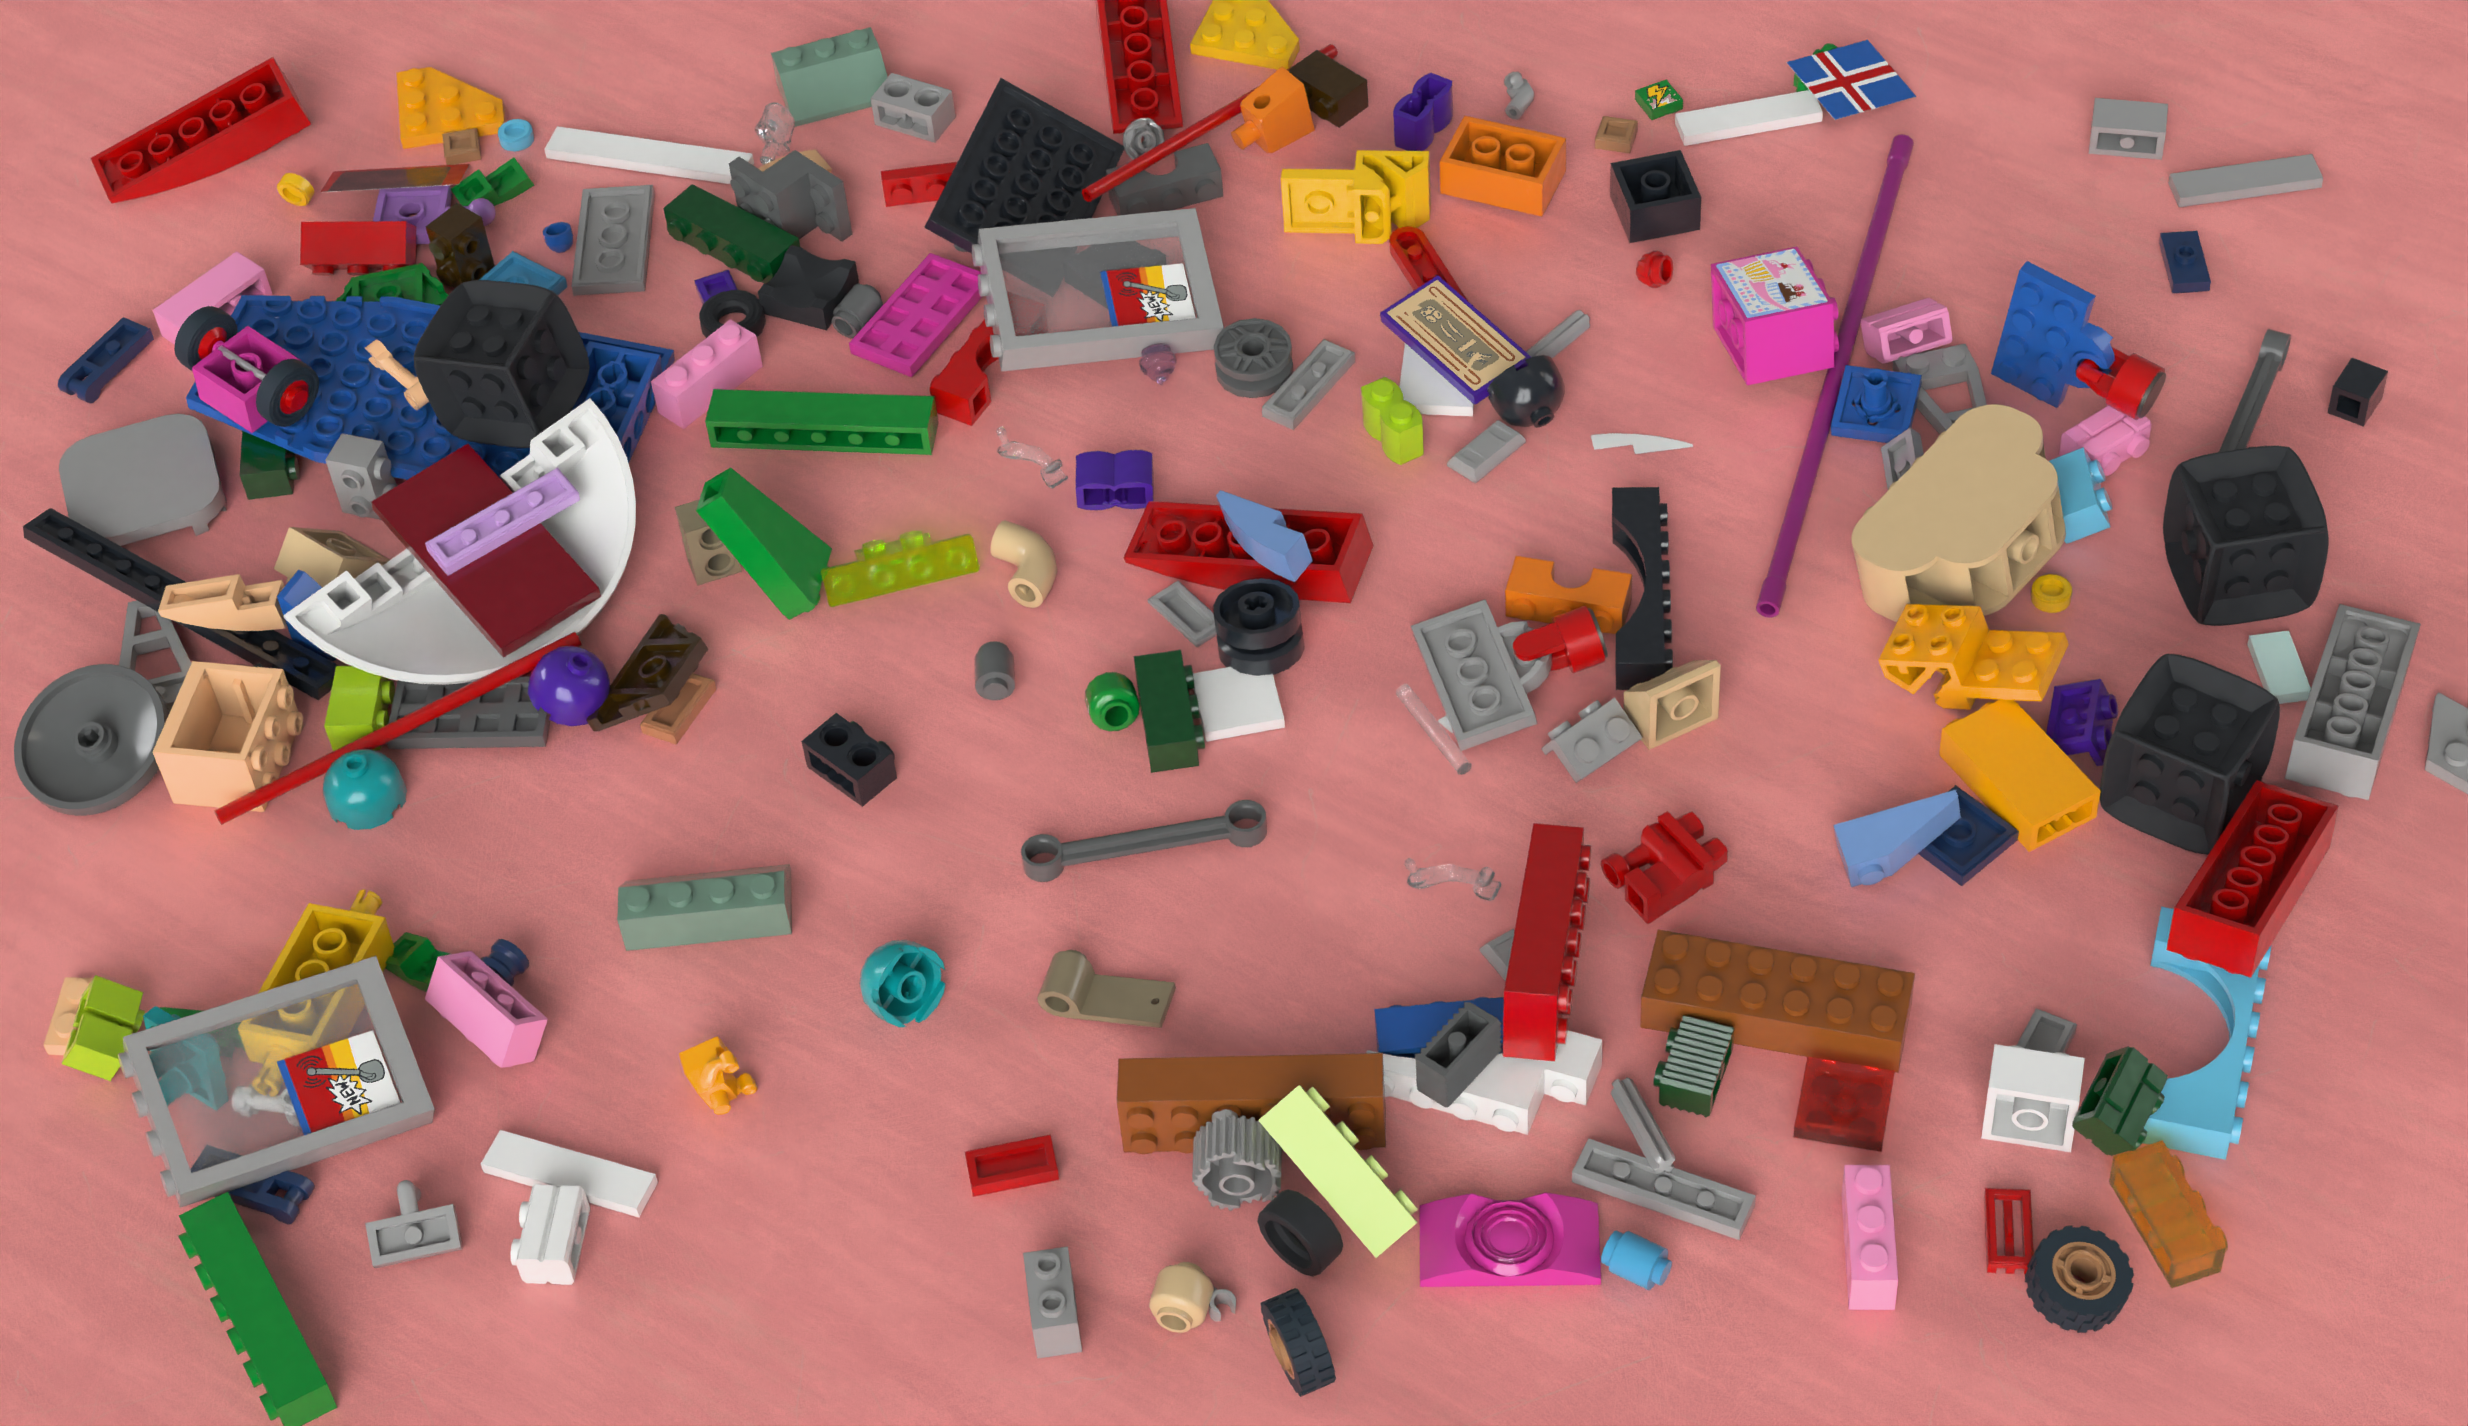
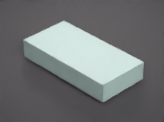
[2247,631,2311,704]

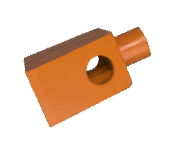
[1231,66,1315,153]

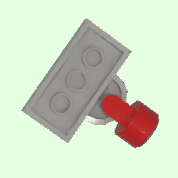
[1411,599,1608,751]

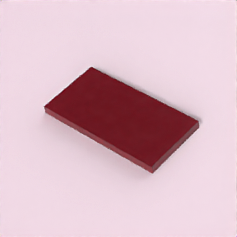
[371,443,601,658]

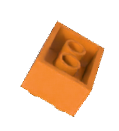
[1440,115,1566,217]

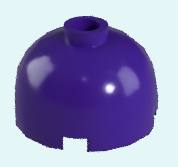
[528,646,610,726]

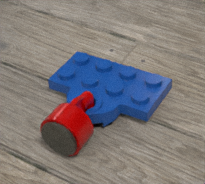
[1991,261,2166,420]

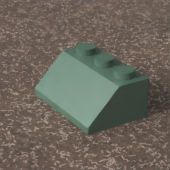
[771,27,888,127]

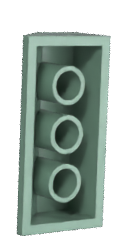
[617,864,792,951]

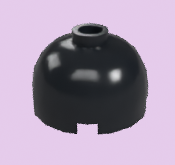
[1487,355,1565,428]

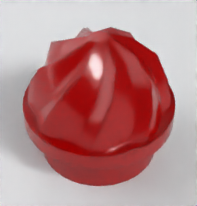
[1636,251,1673,288]

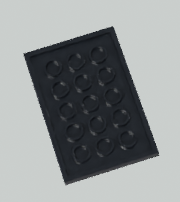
[924,78,1124,298]

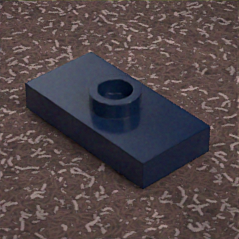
[2159,231,2211,293]

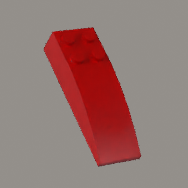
[1095,0,1183,134]
[90,57,311,203]
[1124,501,1374,603]

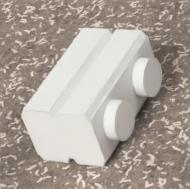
[511,1184,590,1285]

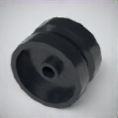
[1213,578,1305,676]

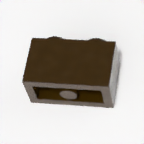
[1288,50,1368,128]

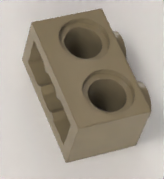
[675,499,742,586]

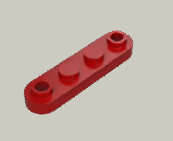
[1389,226,1469,302]

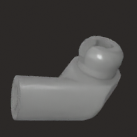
[1504,72,1534,120]

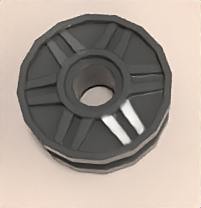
[1213,318,1293,398]

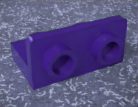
[2046,679,2118,766]

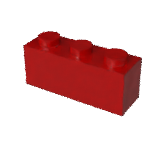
[300,221,416,276]

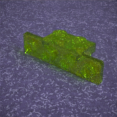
[821,530,980,607]

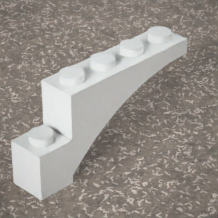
[1366,1030,1602,1135]

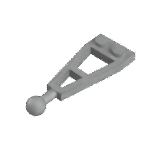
[1892,344,1987,434]
[119,600,191,713]

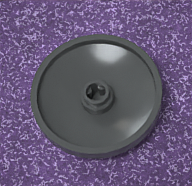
[14,664,169,816]

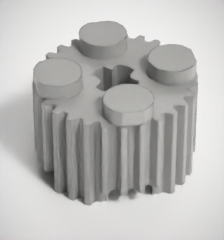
[1192,1109,1282,1211]

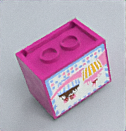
[1711,246,1839,385]

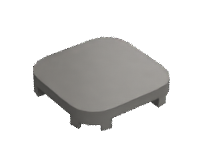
[59,414,227,546]

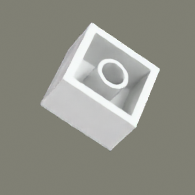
[1981,1044,2085,1152]

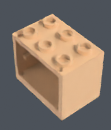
[153,661,303,812]

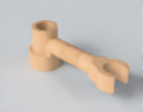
[365,340,429,410]

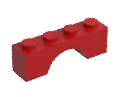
[929,292,1048,426]

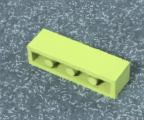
[1258,1085,1418,1258]

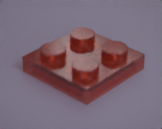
[1793,1057,1895,1152]

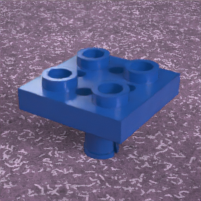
[1831,365,1922,443]

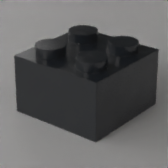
[1610,150,1701,243]

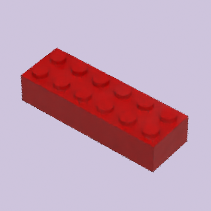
[2166,780,2339,978]
[1503,823,1591,1062]

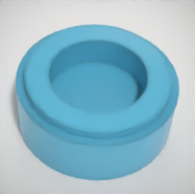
[498,119,534,152]

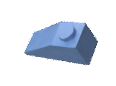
[1833,790,1961,887]

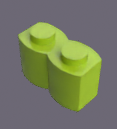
[1361,377,1424,465]

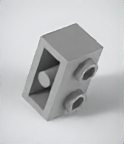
[325,433,398,520]

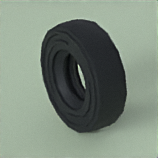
[699,290,766,338]

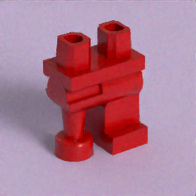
[1601,811,1728,924]

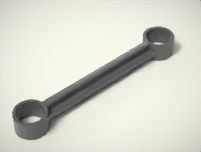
[2219,329,2291,452]
[1021,800,1267,882]

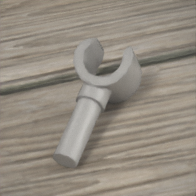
[1203,1272,1236,1322]

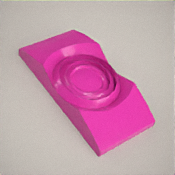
[1419,1192,1601,1287]

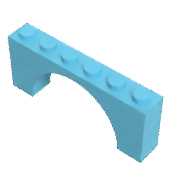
[2143,907,2272,1160]

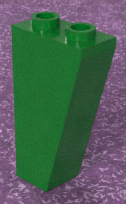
[696,468,832,620]

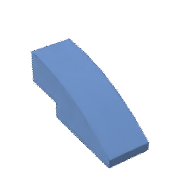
[1216,490,1313,582]

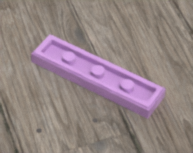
[425,468,580,576]

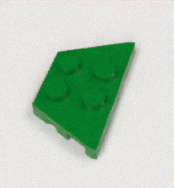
[336,263,448,306]

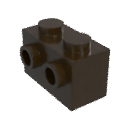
[426,203,495,288]

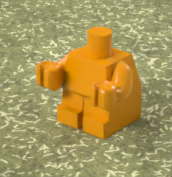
[679,1036,758,1115]

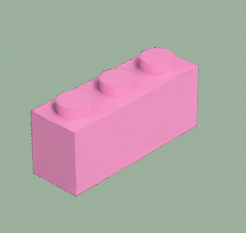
[153,251,273,345]
[651,319,763,429]
[425,951,548,1068]
[1842,1165,1898,1310]

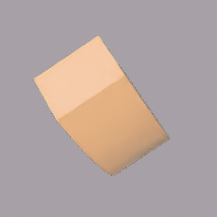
[158,574,287,631]

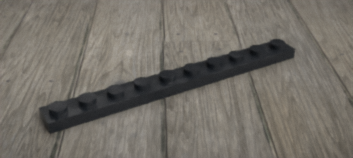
[23,508,339,700]

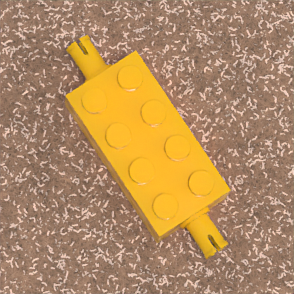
[238,889,395,1097]

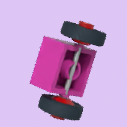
[174,306,319,433]

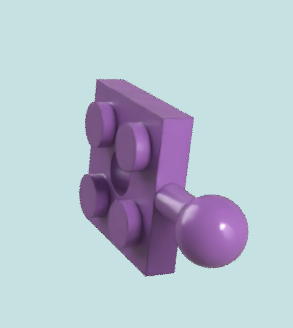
[373,185,496,244]

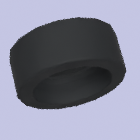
[1257,1189,1343,1277]

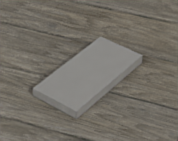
[571,185,655,296]

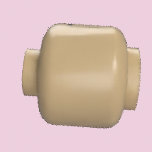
[1149,1262,1214,1333]

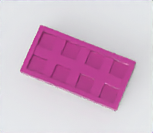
[849,253,982,377]

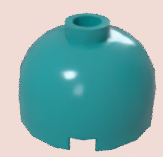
[323,749,407,830]
[859,940,945,1027]

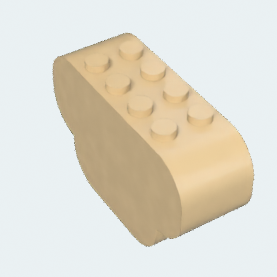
[1851,404,2066,622]

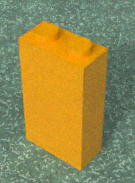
[1939,699,2101,852]

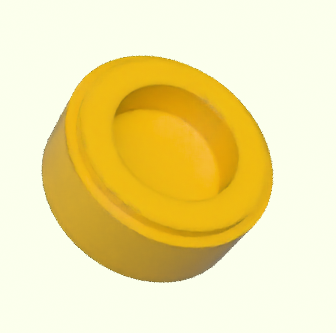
[277,173,315,206]
[2031,574,2072,613]

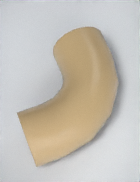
[991,520,1057,608]

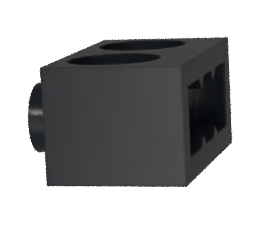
[801,713,897,807]

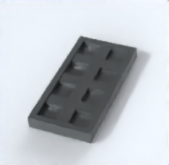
[387,676,551,749]

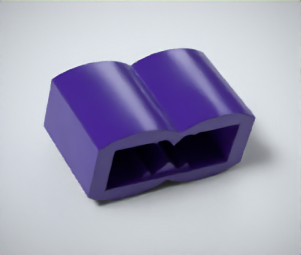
[1393,73,1453,151]
[1076,450,1154,510]

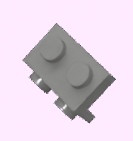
[1541,698,1643,783]

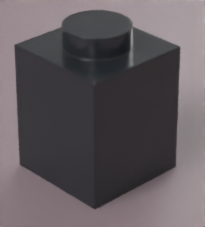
[2328,358,2388,427]

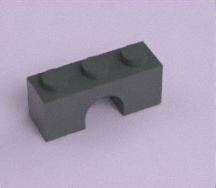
[1106,143,1223,215]

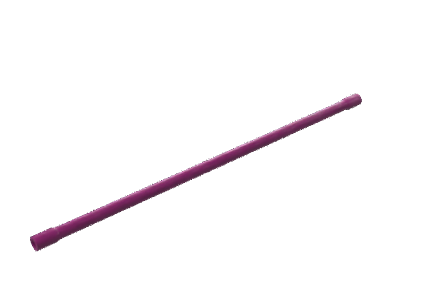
[1756,134,1914,618]

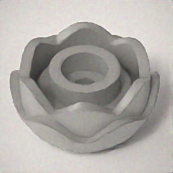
[1123,118,1164,160]

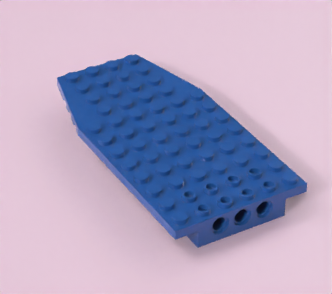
[186,295,675,480]

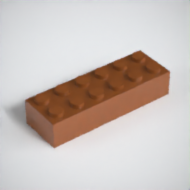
[1640,929,1915,1073]
[1117,1053,1386,1154]

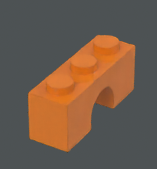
[1505,556,1632,634]

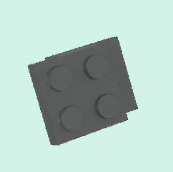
[729,150,852,242]

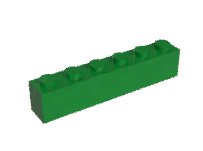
[705,389,939,455]
[178,1192,337,1426]

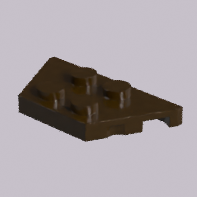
[586,614,708,731]

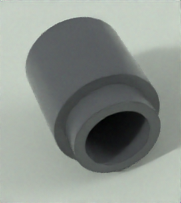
[831,284,883,338]
[974,641,1015,700]

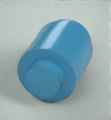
[1601,1230,1672,1290]

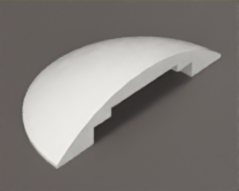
[283,398,636,685]

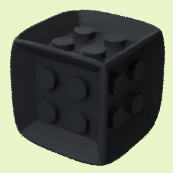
[414,280,590,448]
[2163,446,2329,626]
[2100,654,2280,855]

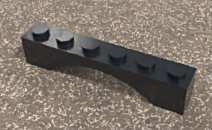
[1612,487,1673,690]

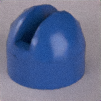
[543,222,573,253]

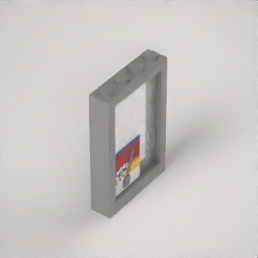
[972,208,1224,372]
[118,956,435,1208]

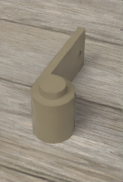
[1037,950,1176,1028]

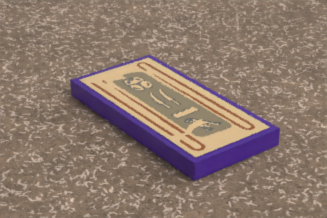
[1380,276,1531,405]

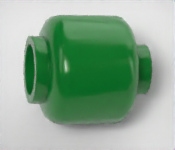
[1085,672,1140,732]

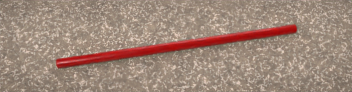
[1082,44,1338,202]
[214,632,582,825]

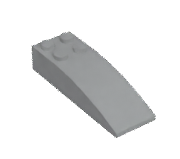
[2285,604,2421,800]

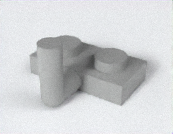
[365,1180,463,1268]

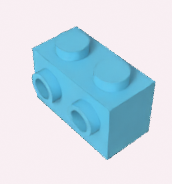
[2049,447,2113,544]

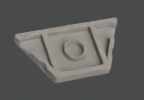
[2425,693,2468,794]

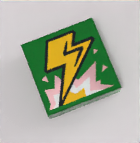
[1635,79,1683,120]

